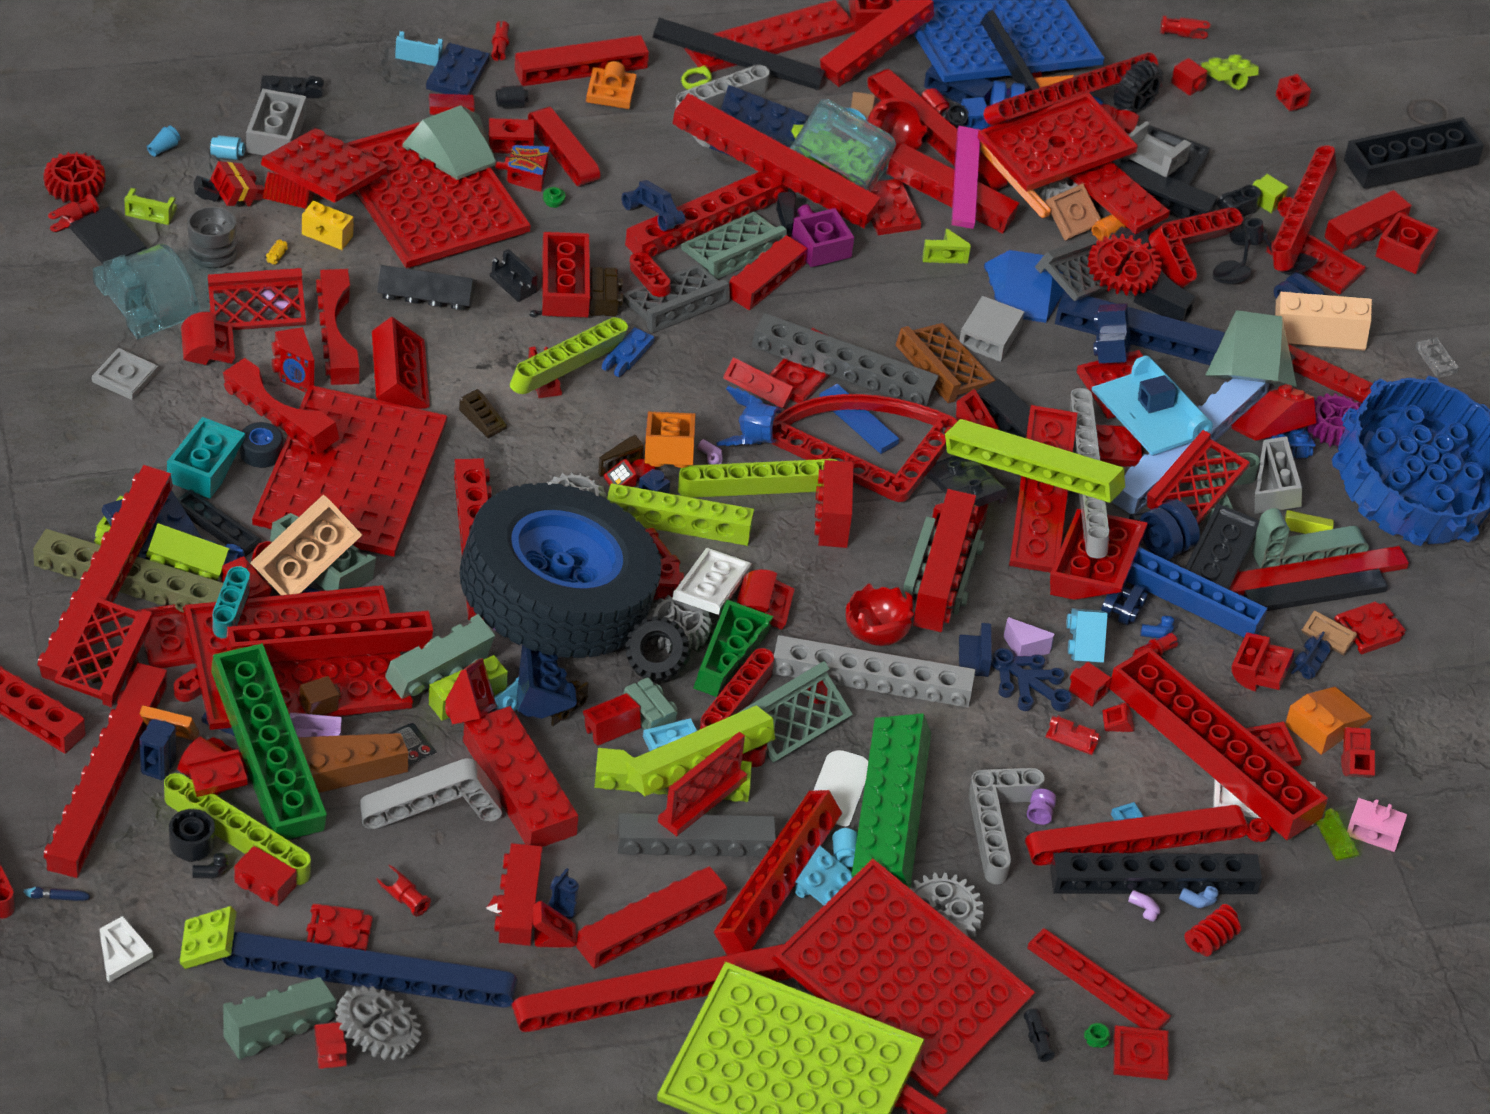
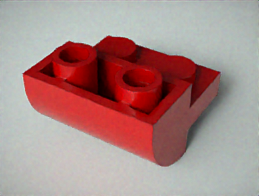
[181,312,235,365]
[737,569,794,630]

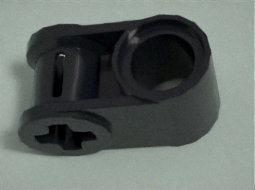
[1217,185,1261,217]

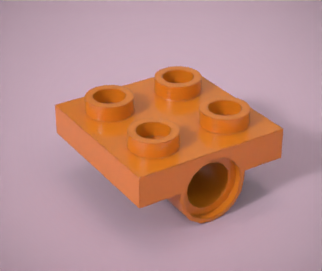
[586,62,637,109]

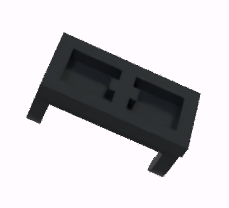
[490,249,538,302]

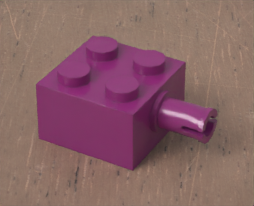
[792,204,854,267]

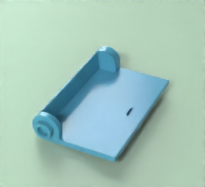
[1092,356,1213,455]

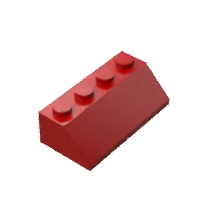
[372,317,430,409]

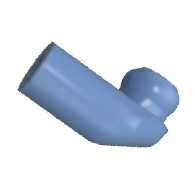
[1178,886,1218,909]

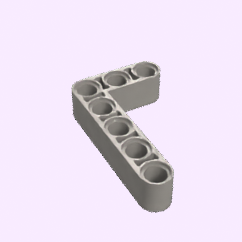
[675,65,769,147]
[360,759,502,829]
[969,768,1044,885]

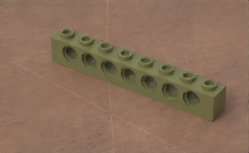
[33,529,223,612]

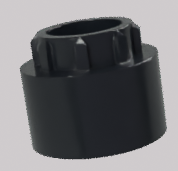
[169,809,215,862]

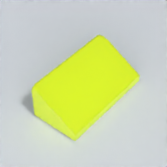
[1285,510,1334,534]

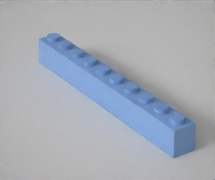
[1112,378,1270,514]

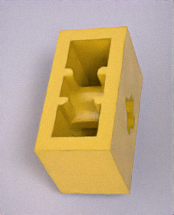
[302,201,353,250]

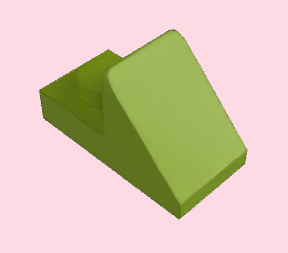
[922,229,971,264]

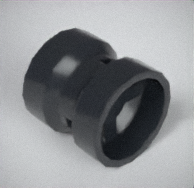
[941,104,968,129]

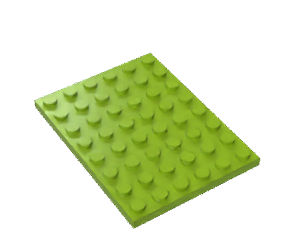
[657,962,924,1114]

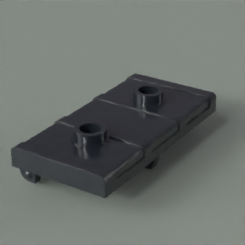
[927,455,1008,507]

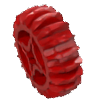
[43,151,106,203]

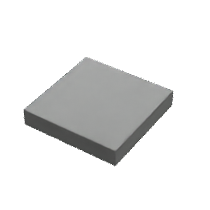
[92,348,159,400]

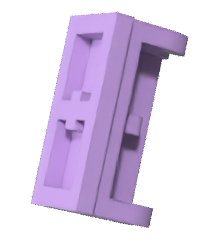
[290,713,342,737]

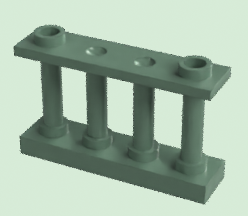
[902,516,985,615]

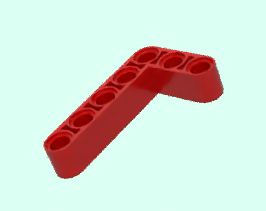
[1149,207,1243,289]
[700,648,774,767]

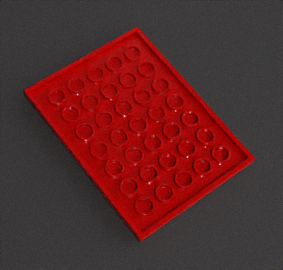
[345,122,531,269]
[184,585,413,730]
[772,859,1035,1097]

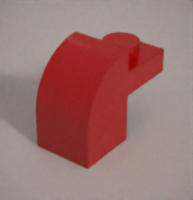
[1341,727,1375,778]
[314,1022,347,1069]

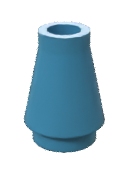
[147,126,181,157]

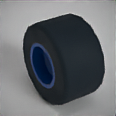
[239,422,283,468]

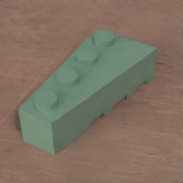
[270,513,376,591]
[223,977,336,1060]

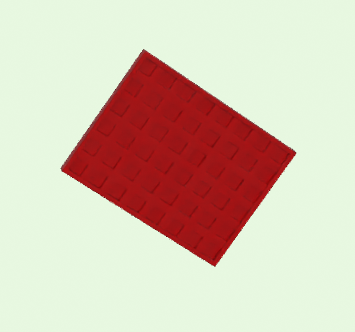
[252,385,447,557]

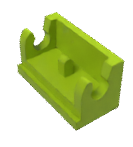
[124,188,177,225]

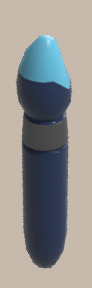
[24,887,90,901]

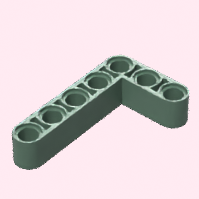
[1191,452,1260,523]
[1252,508,1369,568]

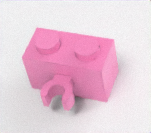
[1346,798,1407,852]

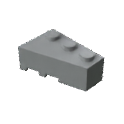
[1254,436,1302,514]

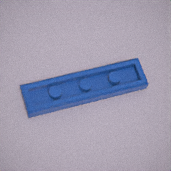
[819,384,899,454]

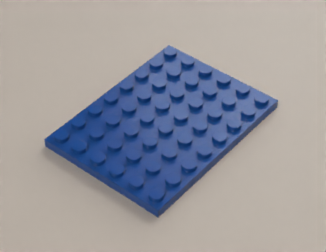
[913,0,1104,83]

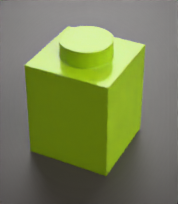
[1253,174,1288,213]

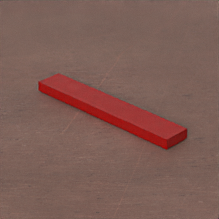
[1027,928,1171,1030]

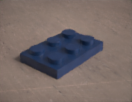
[426,43,490,95]

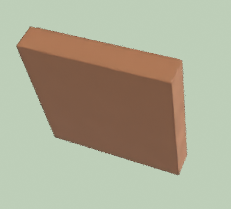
[1045,184,1101,241]

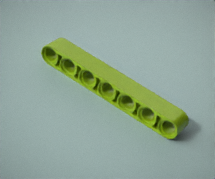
[509,317,628,394]
[678,459,838,498]
[164,773,311,885]

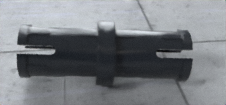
[1023,1008,1055,1062]

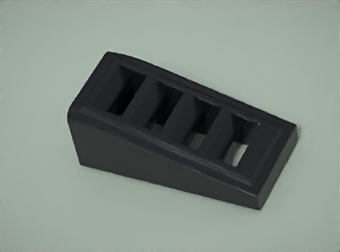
[776,192,796,238]

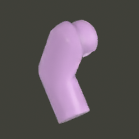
[260,290,291,312]
[1128,890,1160,922]

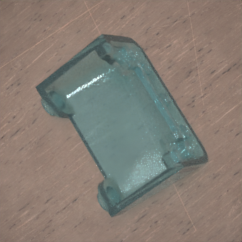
[790,99,896,191]

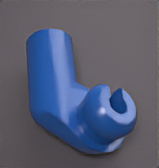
[1140,616,1175,638]

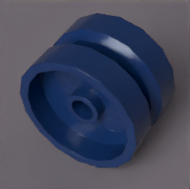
[1140,499,1200,560]

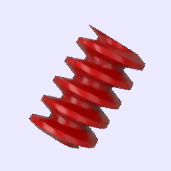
[1184,904,1241,957]

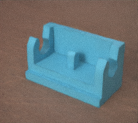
[395,31,443,66]

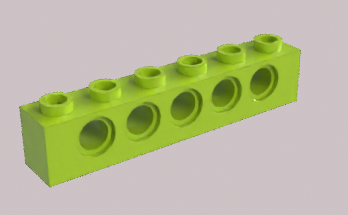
[607,483,754,546]

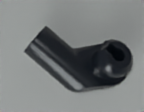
[192,852,229,879]

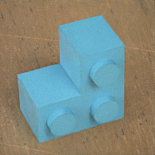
[1066,608,1108,663]

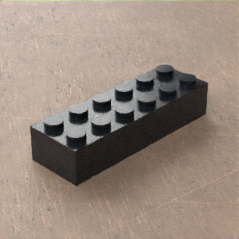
[1344,117,1484,189]

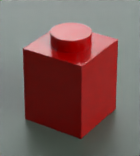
[1171,58,1208,96]
[1069,662,1111,707]

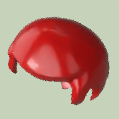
[866,97,928,157]
[845,583,914,646]

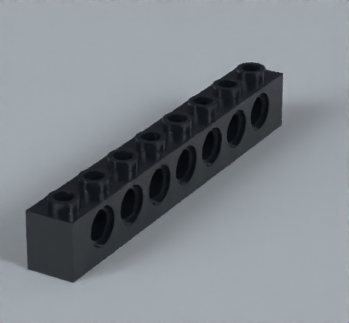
[1050,852,1262,894]

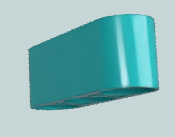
[212,566,250,638]

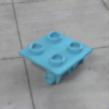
[795,845,852,905]

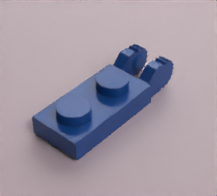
[601,327,654,377]

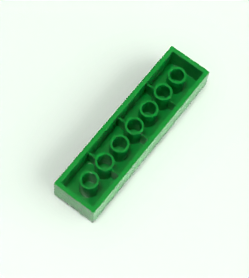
[211,643,327,840]
[852,713,931,889]

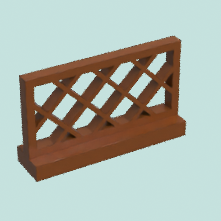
[895,323,995,403]

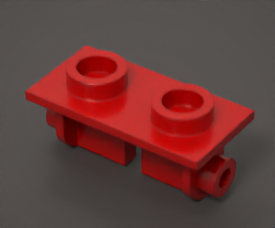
[1045,715,1101,755]

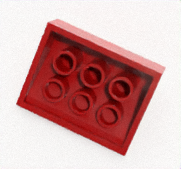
[1050,509,1147,600]

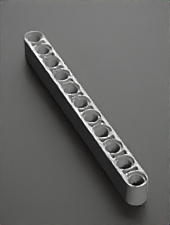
[1070,388,1109,558]

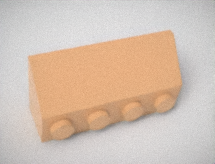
[1275,292,1372,351]
[251,495,362,595]

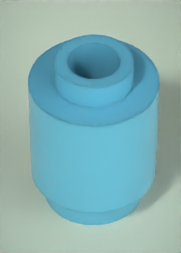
[210,135,245,160]
[832,828,858,868]

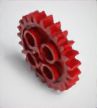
[1087,234,1162,296]

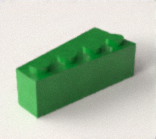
[693,600,774,697]

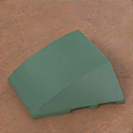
[403,105,496,180]
[1205,310,1297,388]

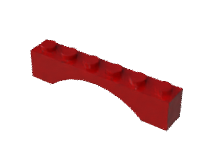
[316,269,359,385]
[223,358,339,454]

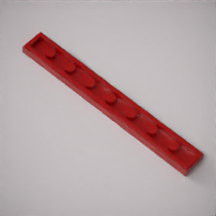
[1229,546,1409,596]

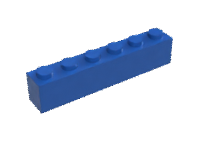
[1126,547,1267,638]

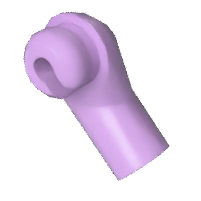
[698,439,723,465]

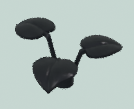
[1213,216,1318,284]

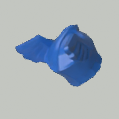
[716,386,781,446]

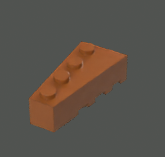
[298,733,409,793]

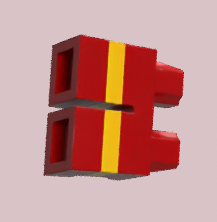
[210,161,264,207]

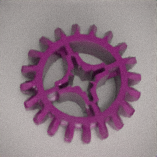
[1307,393,1361,447]

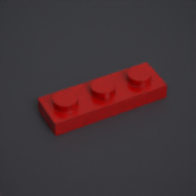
[723,357,796,409]

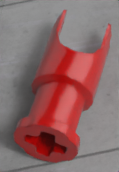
[1160,16,1210,39]
[48,194,99,232]
[376,865,431,917]

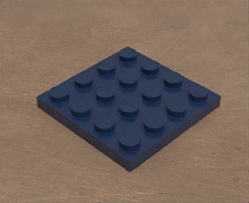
[709,85,810,158]

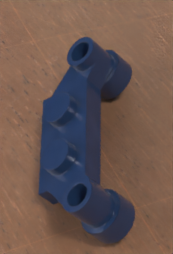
[621,180,685,231]

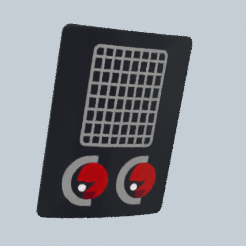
[388,723,437,766]

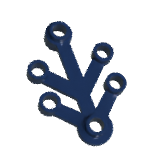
[991,648,1072,712]

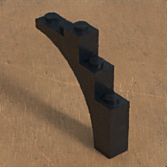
[1109,225,1196,322]

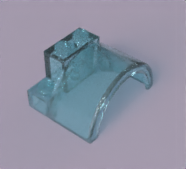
[93,244,199,339]

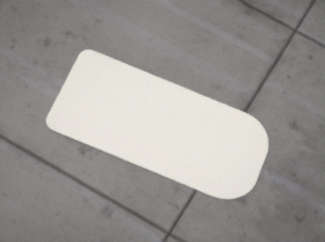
[813,750,868,826]

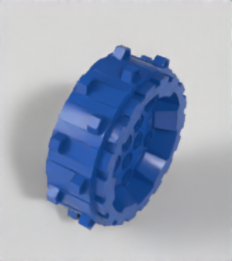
[1332,376,1490,546]

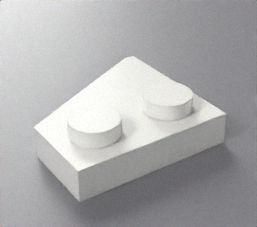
[100,916,153,982]

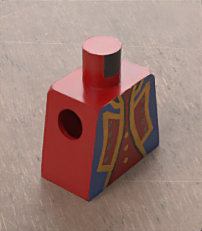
[495,145,549,192]

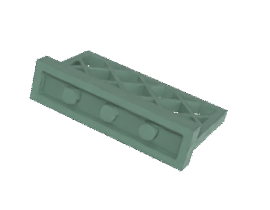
[681,212,787,279]
[740,661,853,763]

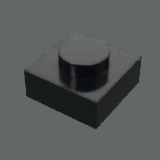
[193,175,220,202]

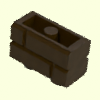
[589,267,623,316]

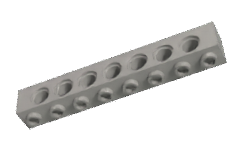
[772,635,975,708]

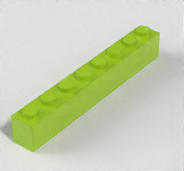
[945,419,1125,503]

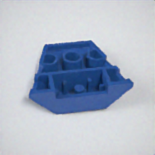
[984,250,1074,323]

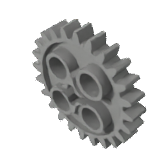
[910,872,983,937]
[335,986,421,1060]

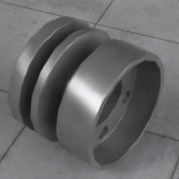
[187,206,237,267]

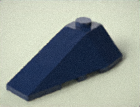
[517,645,577,719]

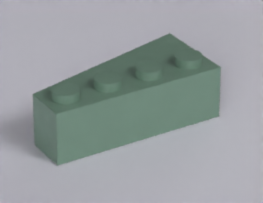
[385,614,495,699]

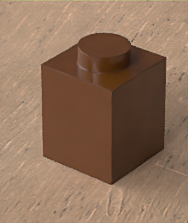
[299,676,341,715]

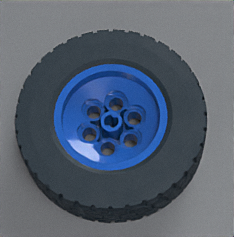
[460,483,661,658]

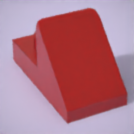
[956,389,999,430]
[533,901,576,947]

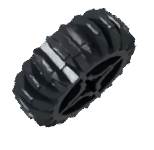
[1113,59,1164,114]

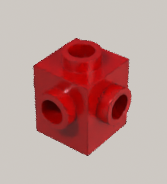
[1276,74,1311,111]
[653,561,684,600]

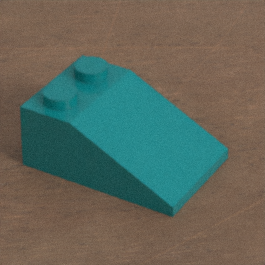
[167,417,245,498]

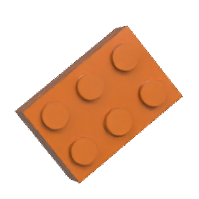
[645,411,696,468]

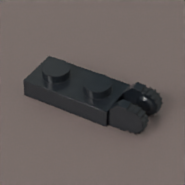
[261,75,324,99]

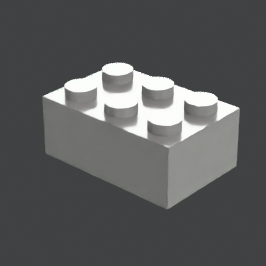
[246,89,306,156]

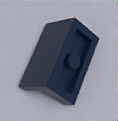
[959,623,992,677]

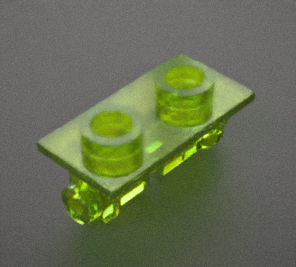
[1315,808,1360,861]

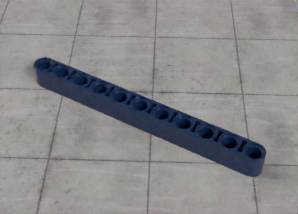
[222,932,518,1008]

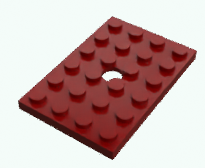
[977,92,1138,192]

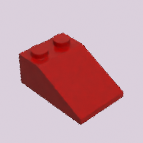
[1231,385,1316,441]

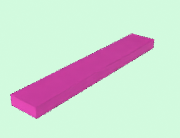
[951,126,980,229]

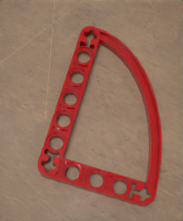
[771,394,958,502]

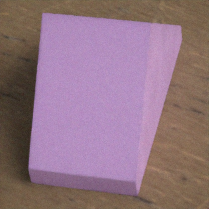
[1004,617,1055,656]

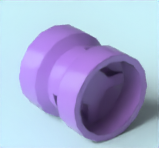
[1026,789,1057,825]

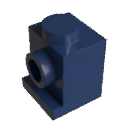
[639,469,670,494]

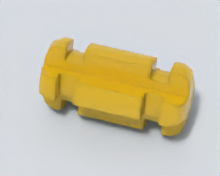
[266,239,288,265]

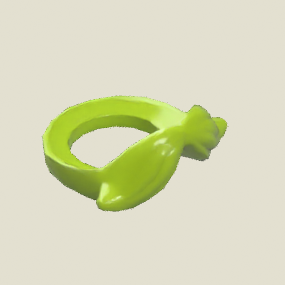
[681,66,712,89]

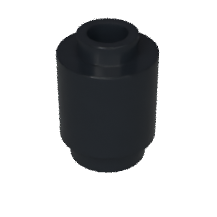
[496,85,529,109]

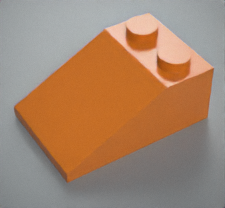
[1285,687,1372,755]

